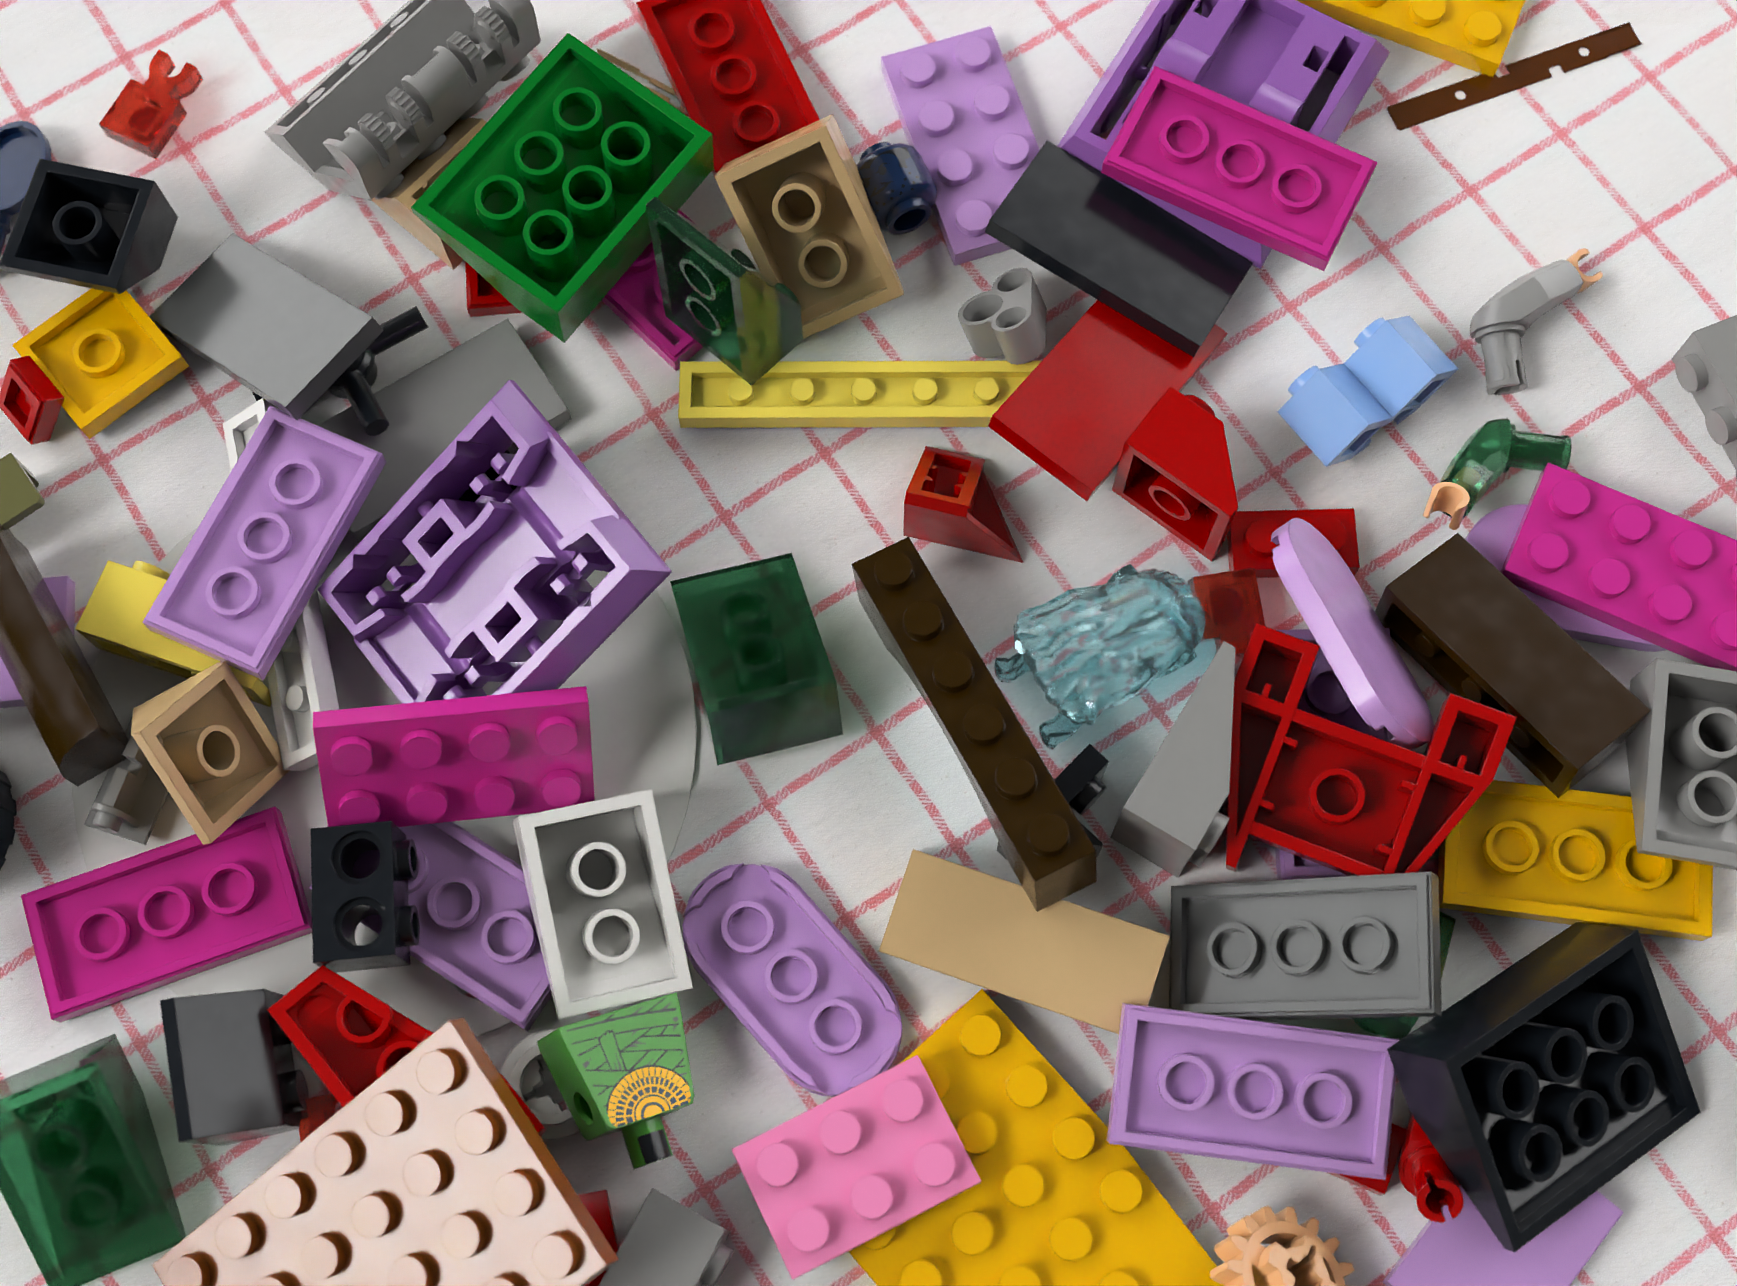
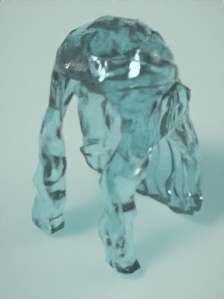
[994,564,1206,750]

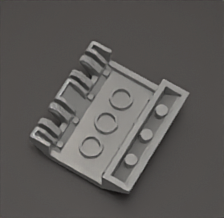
[265,0,541,201]

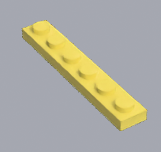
[678,361,1041,428]

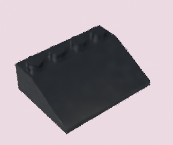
[1387,923,1700,1252]

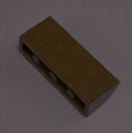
[0,524,129,787]
[1375,533,1651,798]

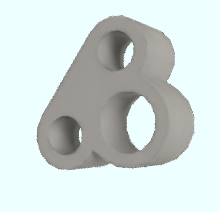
[958,268,1046,365]

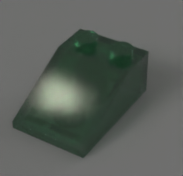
[646,197,803,386]
[670,553,843,765]
[0,1033,186,1286]

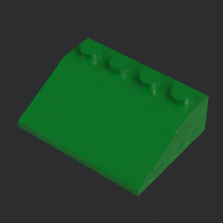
[411,33,714,343]

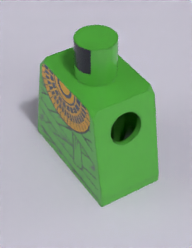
[537,993,694,1169]

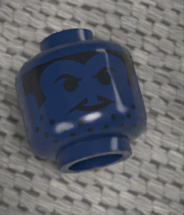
[856,142,937,235]

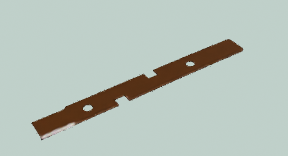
[1387,22,1642,130]

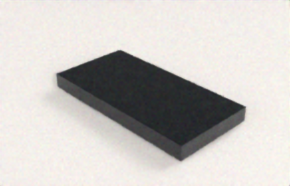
[985,141,1253,357]

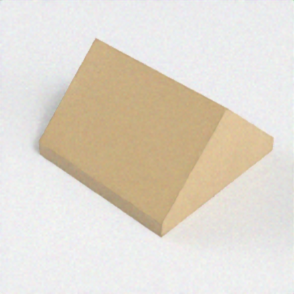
[131,661,290,845]

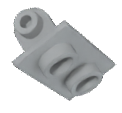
[84,706,169,845]

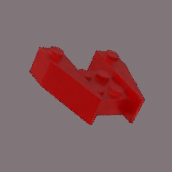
[1226,623,1517,876]

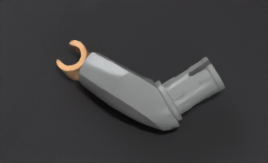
[1470,248,1603,395]

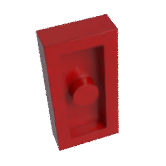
[1227,509,1360,579]

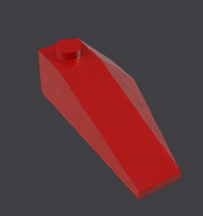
[267,965,547,1137]

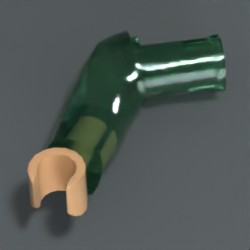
[1423,418,1572,530]

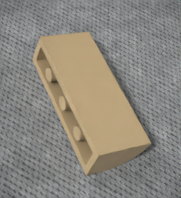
[879,849,1170,1034]

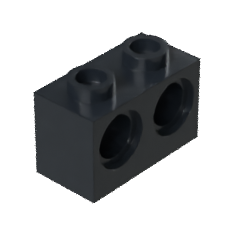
[310,821,420,973]

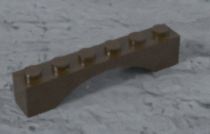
[852,537,1097,912]

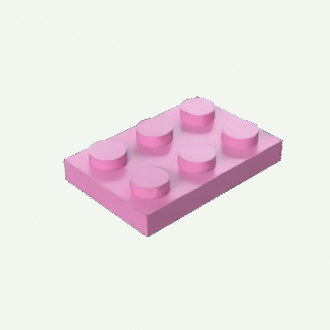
[731,1055,981,1280]

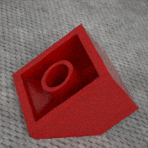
[1112,386,1238,561]

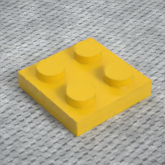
[12,288,189,439]

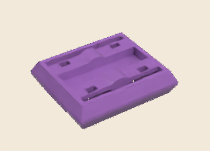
[1058,0,1390,269]
[317,380,672,704]

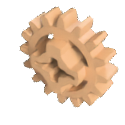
[1210,1206,1354,1286]

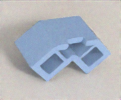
[1278,316,1458,467]

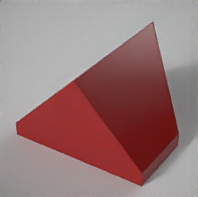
[903,446,1024,563]

